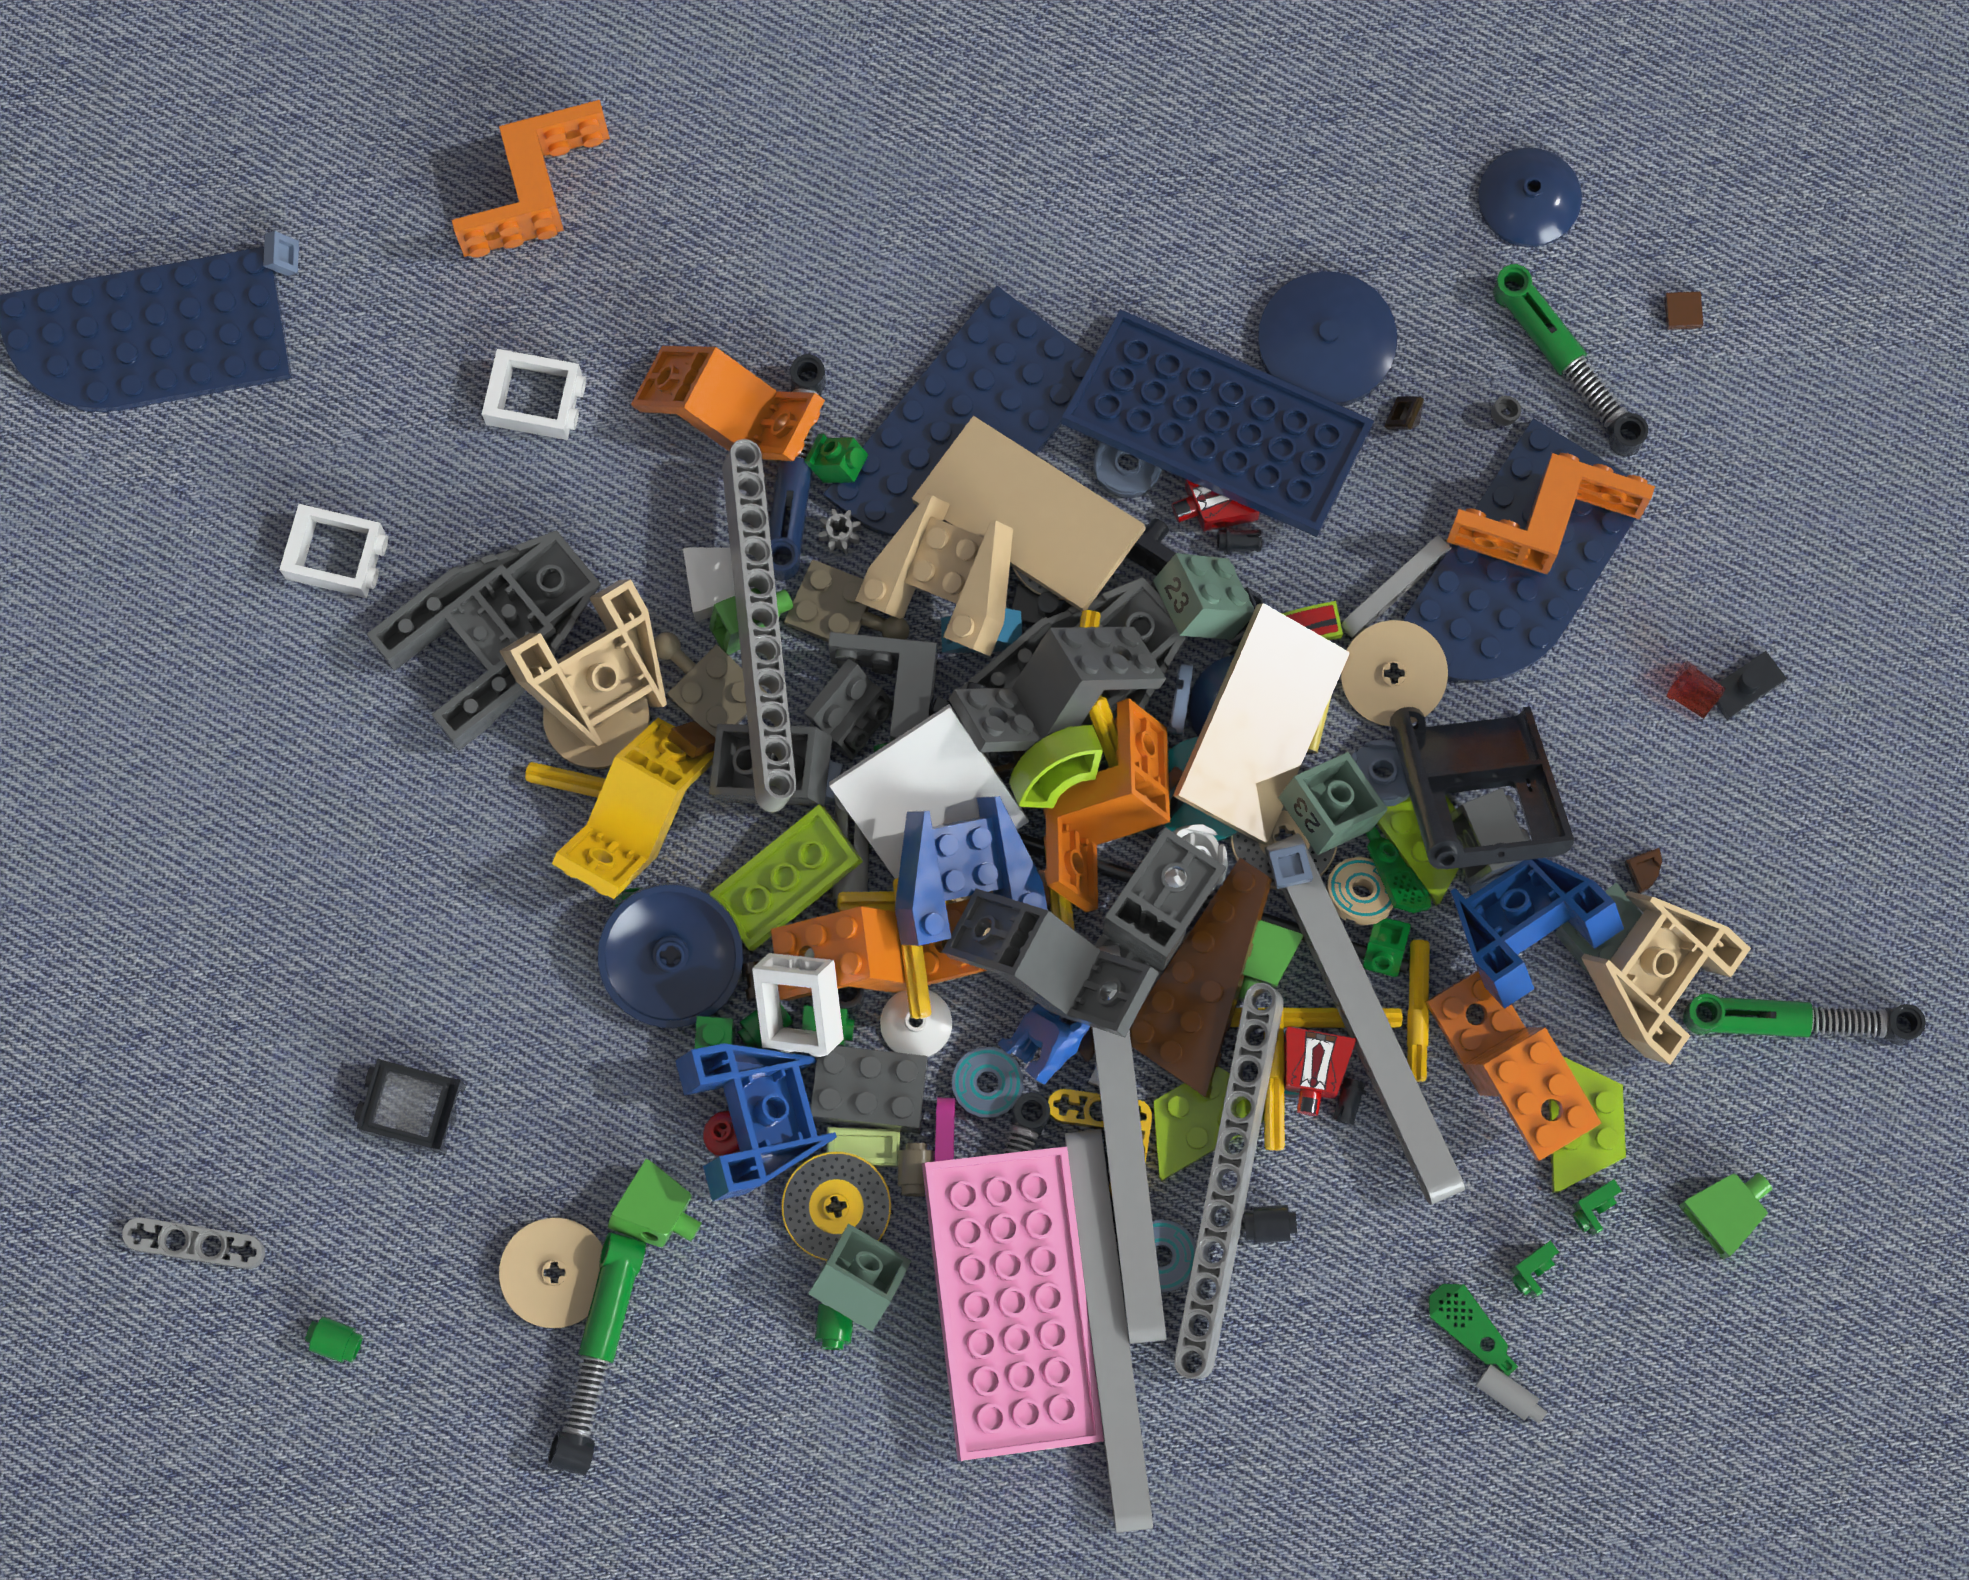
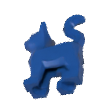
[998,997,1109,1085]

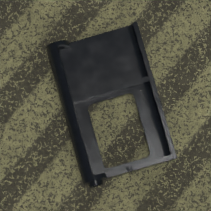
[1390,706,1574,869]

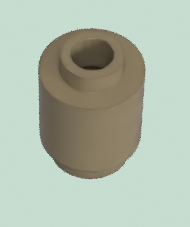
[898,1143,935,1197]

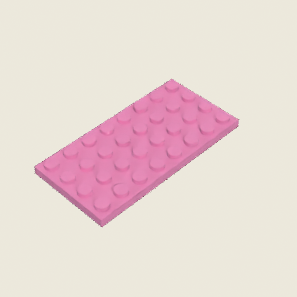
[922,1147,1104,1461]

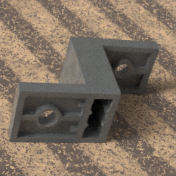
[949,627,1166,752]
[828,632,999,764]
[1094,827,1226,998]
[942,889,1159,1038]

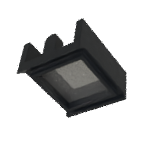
[354,1058,466,1155]

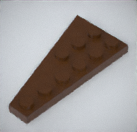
[1129,858,1272,1099]

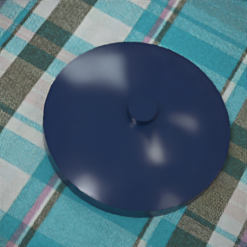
[1258,271,1397,406]
[598,883,743,1028]

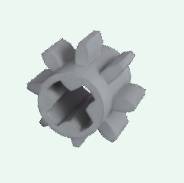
[818,509,861,554]

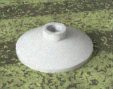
[880,990,952,1057]

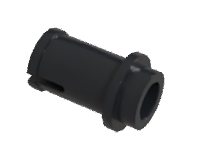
[1217,527,1262,555]
[1332,1077,1367,1126]

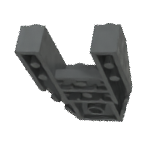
[367,530,601,751]
[960,577,1187,759]

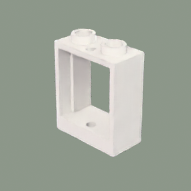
[482,349,586,440]
[279,504,388,598]
[752,953,843,1057]

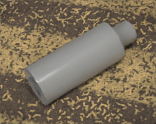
[1475,1364,1547,1424]

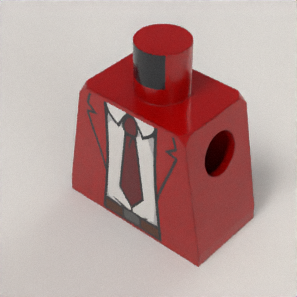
[1171,480,1260,532]
[1284,1026,1356,1116]

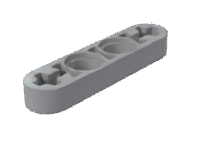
[1341,535,1452,639]
[122,1217,265,1269]

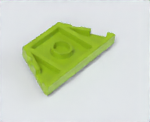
[1377,795,1459,906]
[1549,1056,1626,1193]
[1153,1067,1264,1182]

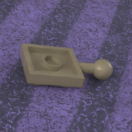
[784,559,910,643]
[654,632,767,738]

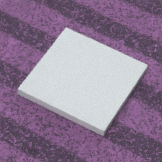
[829,704,1029,879]

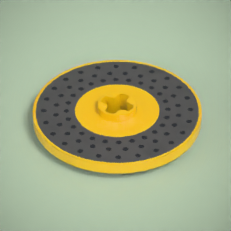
[782,1152,891,1261]

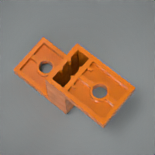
[452,100,610,258]
[631,346,825,461]
[1446,453,1655,575]
[1043,698,1170,913]
[771,899,986,1001]
[1425,970,1601,1161]

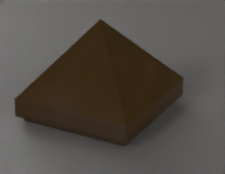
[1384,396,1424,430]

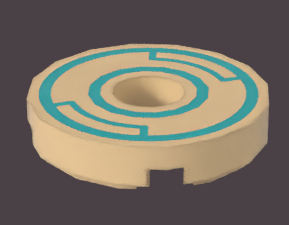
[1326,857,1393,925]

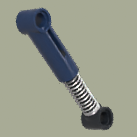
[769,354,826,581]

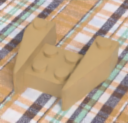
[855,494,1013,656]
[499,579,667,746]
[1581,891,1751,1065]

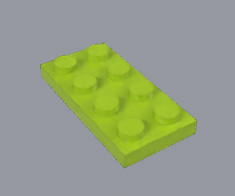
[709,804,863,951]

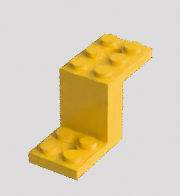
[552,717,714,899]

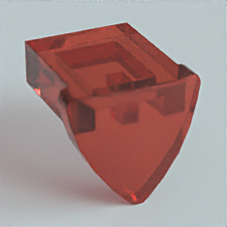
[1666,660,1726,719]

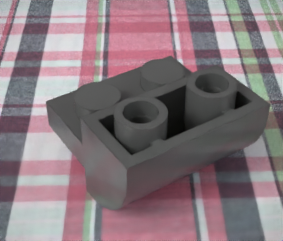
[804,659,894,760]

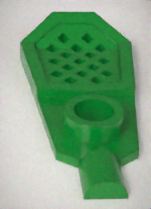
[1365,826,1431,913]
[1428,1284,1518,1376]

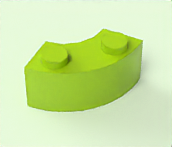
[1009,725,1103,808]

